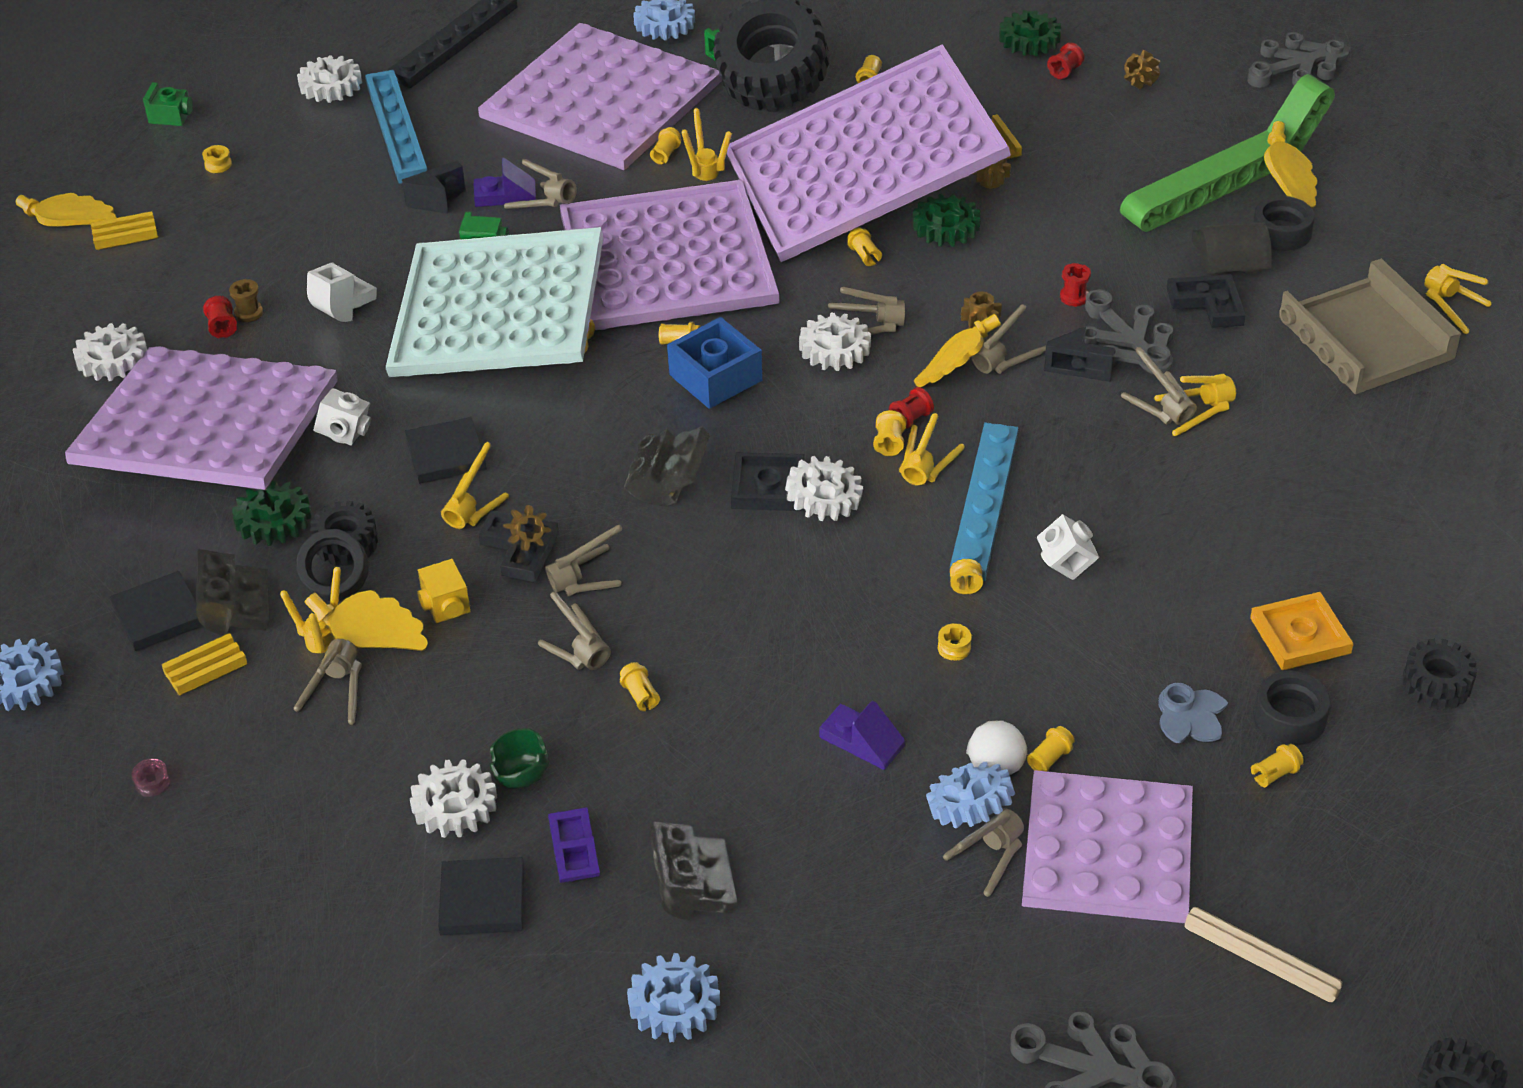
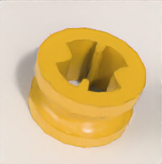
[202,145,232,173]
[950,559,983,594]
[938,623,972,661]

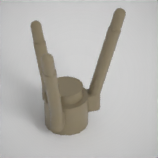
[504,159,577,209]
[828,287,905,335]
[972,304,1046,374]
[1121,347,1197,425]
[545,525,622,597]
[538,592,611,670]
[294,639,362,725]
[943,808,1024,897]

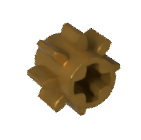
[1124,50,1160,89]
[972,158,1011,189]
[961,291,1002,329]
[503,505,551,551]

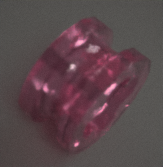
[132,758,170,797]

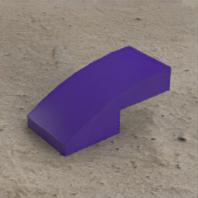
[548,807,600,883]

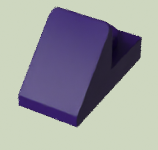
[474,158,536,207]
[819,700,905,770]

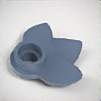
[1158,683,1228,743]

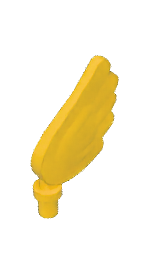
[1264,121,1317,209]
[16,193,117,226]
[914,314,1001,387]
[304,590,428,651]

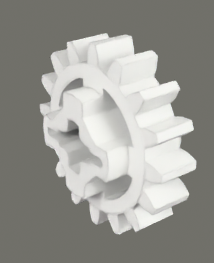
[297,55,362,103]
[799,313,871,371]
[73,323,147,381]
[785,456,863,521]
[410,760,497,838]

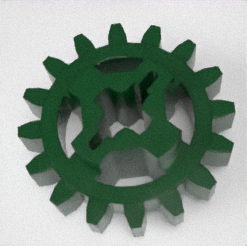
[999,10,1061,56]
[913,193,981,247]
[232,481,312,546]

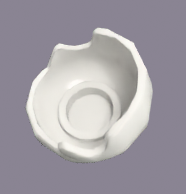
[966,720,1027,776]

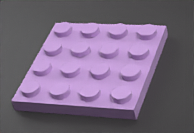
[1022,770,1193,923]

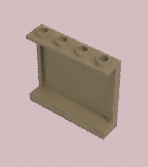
[1279,258,1461,394]

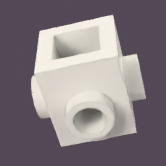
[313,388,371,445]
[1037,514,1099,580]

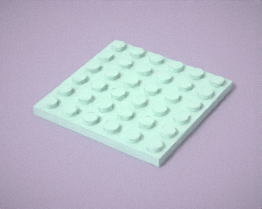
[386,227,604,377]

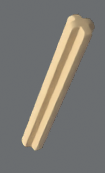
[1185,907,1343,1002]

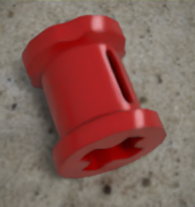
[1047,42,1085,79]
[1060,263,1091,307]
[203,296,237,338]
[889,387,934,429]

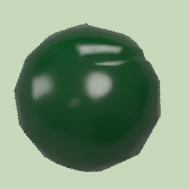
[490,728,549,789]

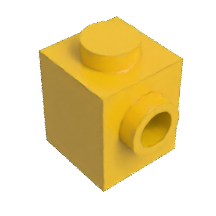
[417,559,471,623]

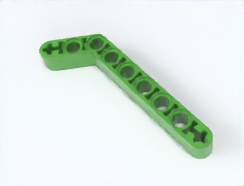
[1120,74,1335,232]

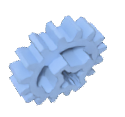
[634,0,695,40]
[0,639,64,711]
[926,762,1015,828]
[627,953,720,1042]

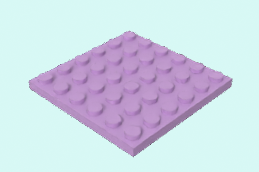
[478,23,722,170]
[560,180,779,330]
[65,346,337,490]

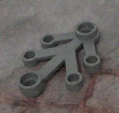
[1247,32,1349,88]
[1085,289,1174,374]
[1010,1011,1177,1088]

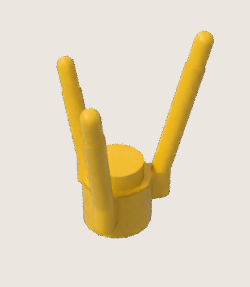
[682,108,732,181]
[1424,264,1492,334]
[1154,373,1236,436]
[899,413,965,485]
[441,442,509,529]
[280,567,341,653]

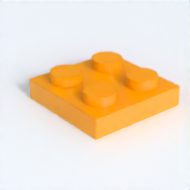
[1250,592,1353,671]

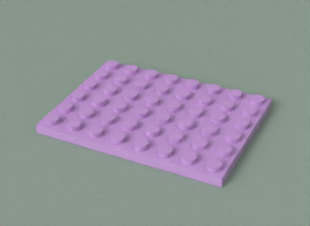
[727,44,1011,262]

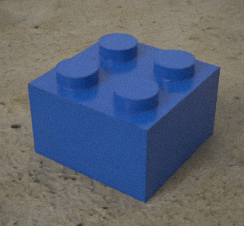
[667,317,763,409]

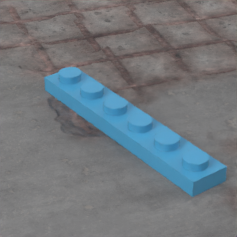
[365,70,427,184]
[950,423,1018,581]

